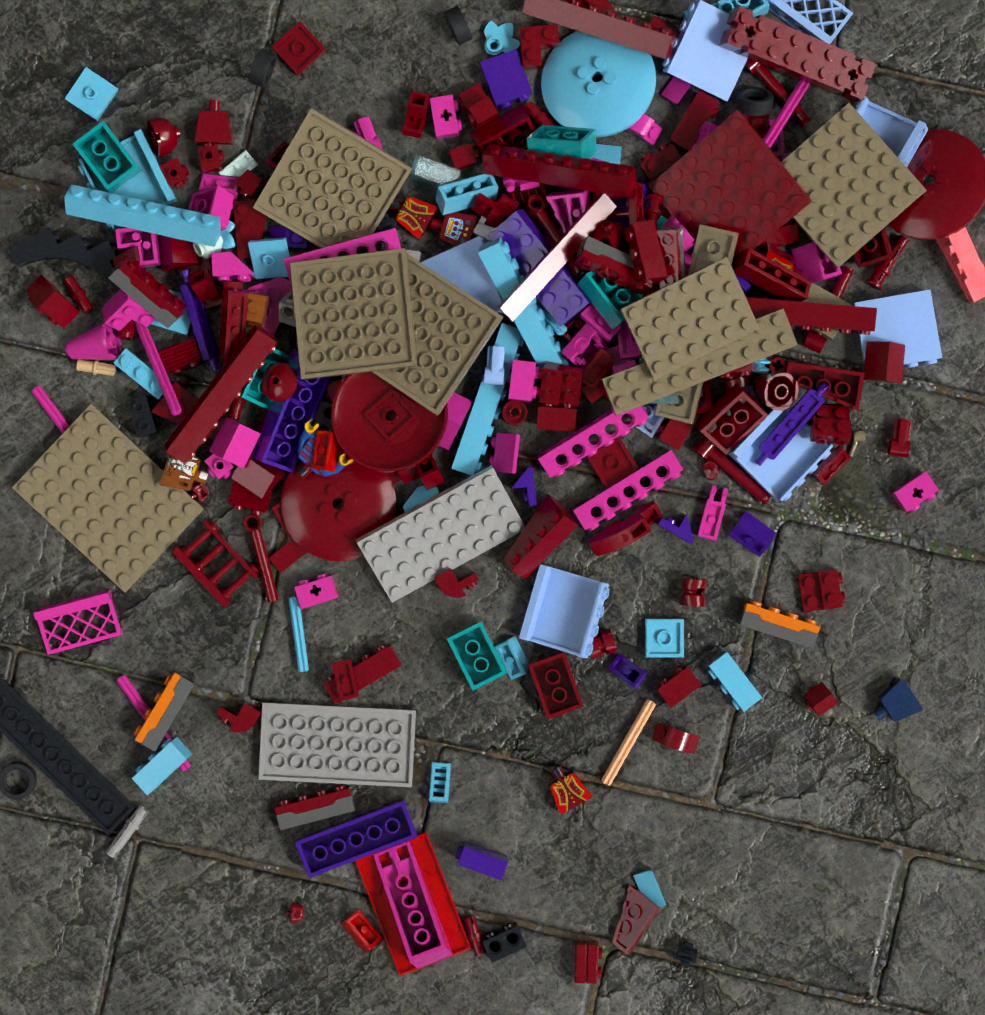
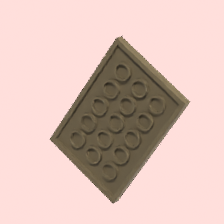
[620,257,759,380]

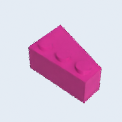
[546,189,594,252]

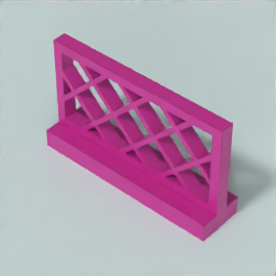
[33,589,123,655]

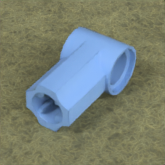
[484,346,505,385]

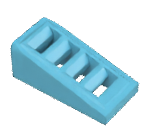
[429,762,451,803]

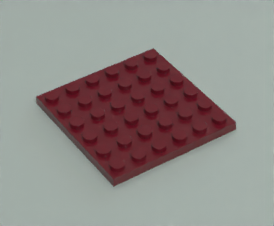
[649,110,812,267]

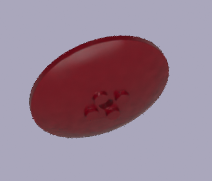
[888,129,985,240]
[331,372,448,472]
[281,446,396,561]

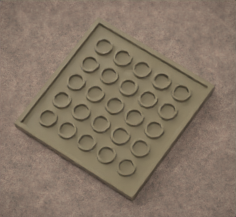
[782,103,927,268]
[253,107,412,257]
[290,248,418,380]
[372,254,503,415]

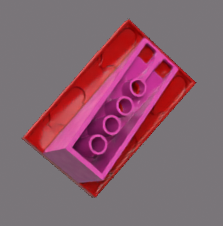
[355,832,472,977]

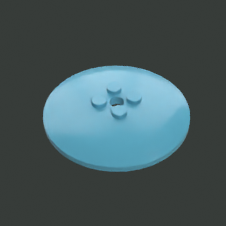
[541,31,656,137]

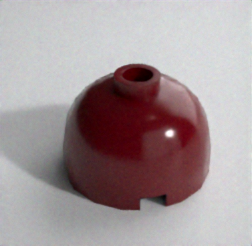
[147,118,180,157]

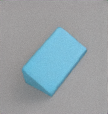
[589,144,622,164]
[494,636,530,680]
[633,868,666,907]

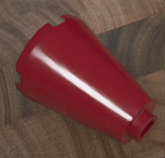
[751,372,799,411]

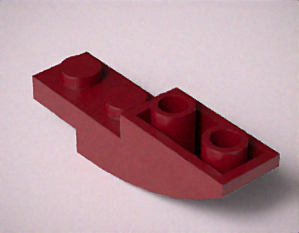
[588,500,663,556]

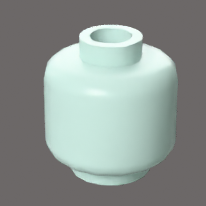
[193,235,223,259]

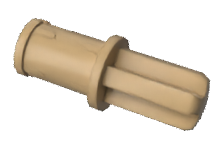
[76,359,116,376]

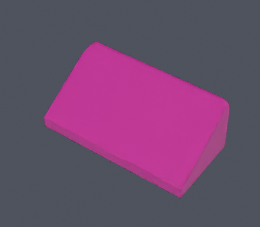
[661,76,691,106]
[199,173,239,201]

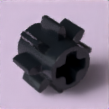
[377,213,399,232]
[676,942,698,967]

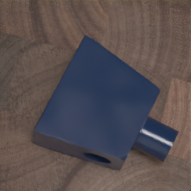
[873,677,923,722]

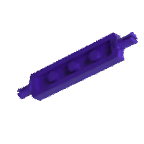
[180,269,220,371]
[754,382,829,466]

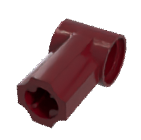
[888,418,912,458]

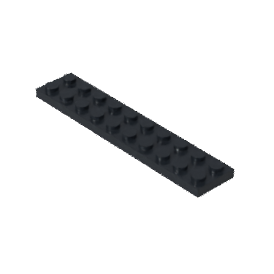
[0,675,136,835]

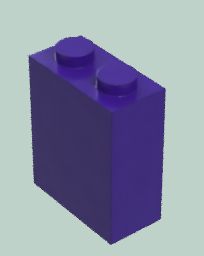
[480,49,532,110]
[455,841,508,880]

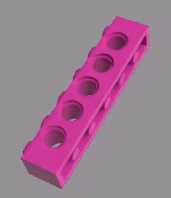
[283,228,401,282]
[538,406,649,478]
[572,450,683,531]

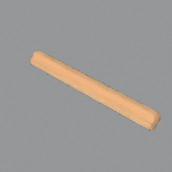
[601,699,656,786]

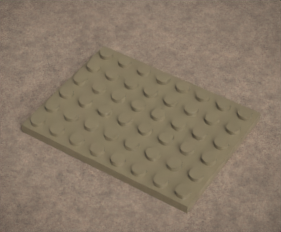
[12,404,204,593]

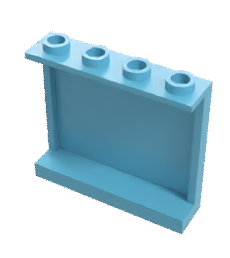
[78,129,177,230]

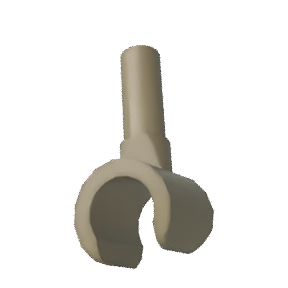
[848,431,865,457]

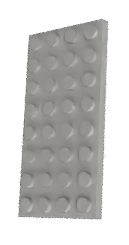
[356,465,525,603]
[258,702,416,787]

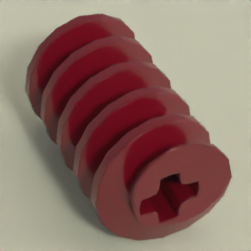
[507,183,548,209]

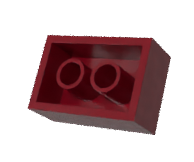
[528,651,584,720]

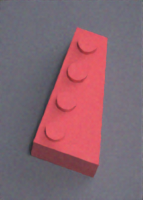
[936,227,985,304]

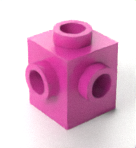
[205,454,236,479]

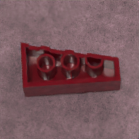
[784,361,865,411]
[152,382,225,440]
[504,494,578,579]

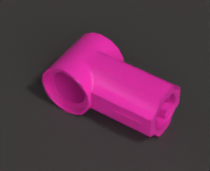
[354,116,383,150]

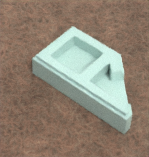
[219,150,259,177]

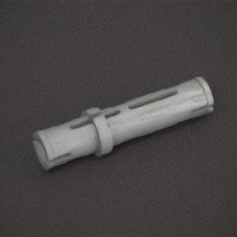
[105,805,149,858]

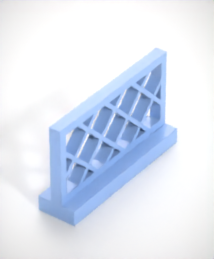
[767,0,853,44]

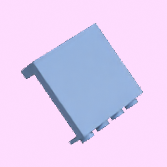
[663,0,748,101]
[855,96,928,167]
[421,236,503,313]
[851,290,942,371]
[728,407,833,502]
[519,564,609,659]

